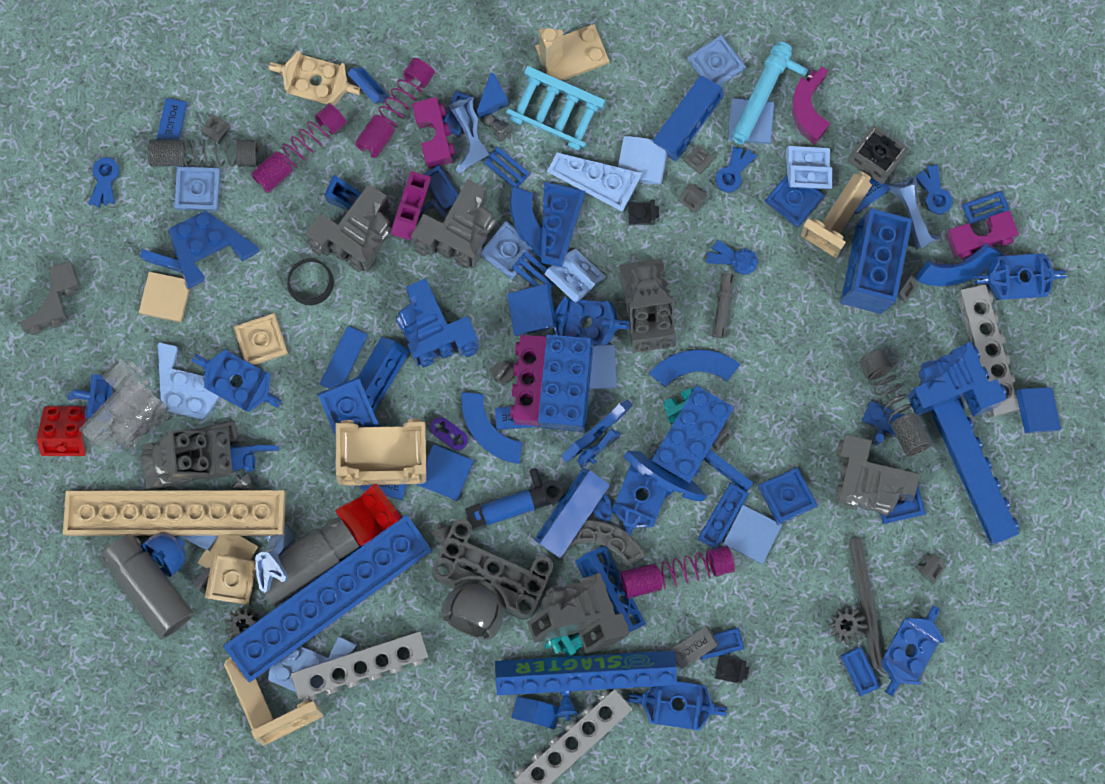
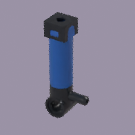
[465,468,563,532]

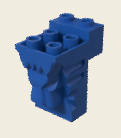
[396,278,480,368]
[907,342,1007,417]

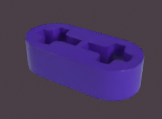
[430,417,468,451]

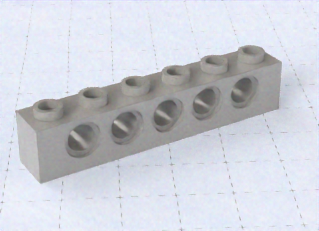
[957,284,1020,419]
[291,632,428,701]
[513,689,633,784]

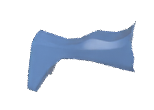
[449,97,489,174]
[889,176,940,250]
[255,524,295,592]

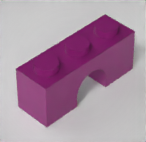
[412,97,456,168]
[391,171,431,241]
[946,210,1019,260]

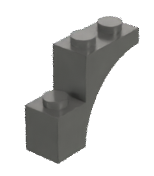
[20,261,82,335]

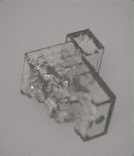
[79,358,173,454]

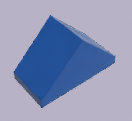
[477,73,508,119]
[324,175,362,211]
[512,696,559,730]

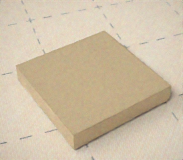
[139,272,190,323]
[233,313,288,365]
[198,536,259,568]
[205,553,256,605]

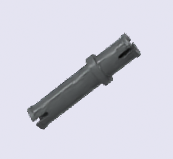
[712,273,735,339]

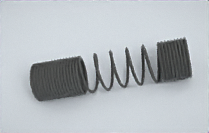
[148,139,259,167]
[859,350,932,457]

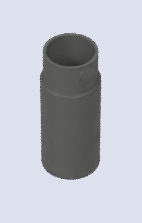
[252,517,360,607]
[100,534,195,640]

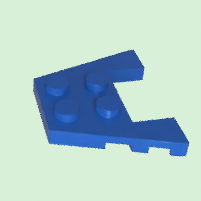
[169,210,259,289]

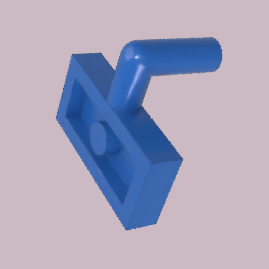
[66,374,115,421]
[862,401,903,446]

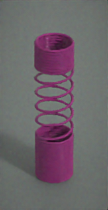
[355,57,435,158]
[250,103,347,193]
[621,545,735,599]

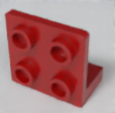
[37,406,86,456]
[336,483,402,546]

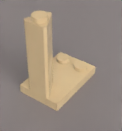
[535,24,610,81]
[801,171,872,259]
[224,657,324,746]

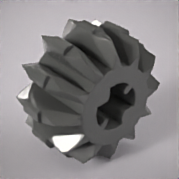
[225,607,259,640]
[828,607,867,645]

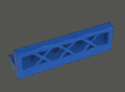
[575,546,646,633]

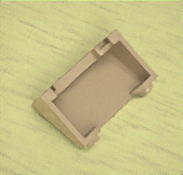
[336,419,426,486]

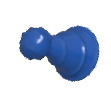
[556,691,578,721]

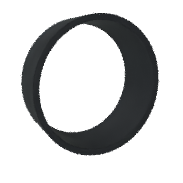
[287,259,334,305]

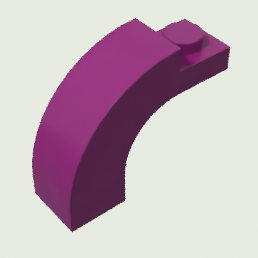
[791,66,830,145]

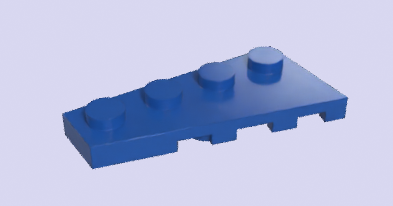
[541,182,586,267]

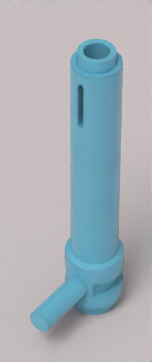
[732,41,808,144]

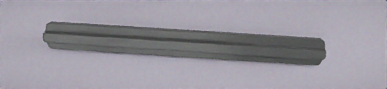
[849,537,883,669]

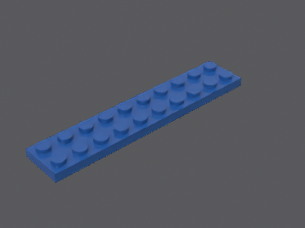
[223,514,432,683]

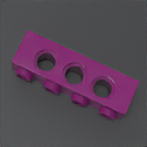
[510,335,547,427]

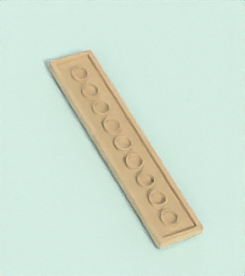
[63,490,286,536]

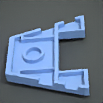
[158,342,234,420]
[269,637,357,692]

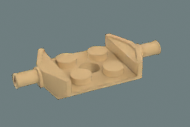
[269,51,362,106]

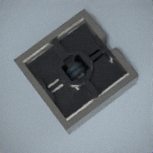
[848,125,909,185]

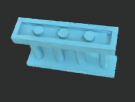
[506,66,606,151]

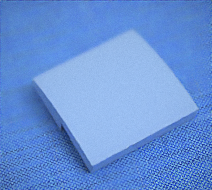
[618,136,667,185]
[786,146,832,189]
[545,248,606,303]

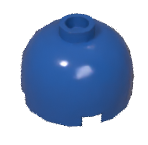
[142,532,186,577]

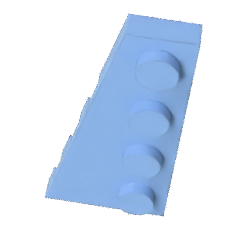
[547,153,643,212]

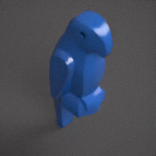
[207,445,280,480]

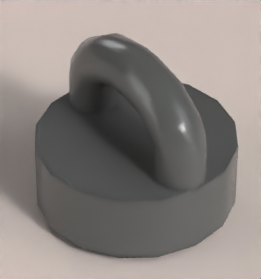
[492,362,514,384]

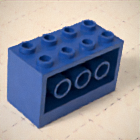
[840,208,912,314]
[538,334,594,433]

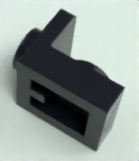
[628,199,659,226]
[714,656,749,684]

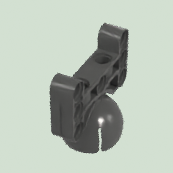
[432,519,553,640]

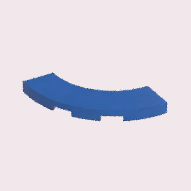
[509,186,543,258]
[915,243,1003,286]
[649,350,741,388]
[462,392,522,464]
[561,399,633,462]
[624,451,707,501]

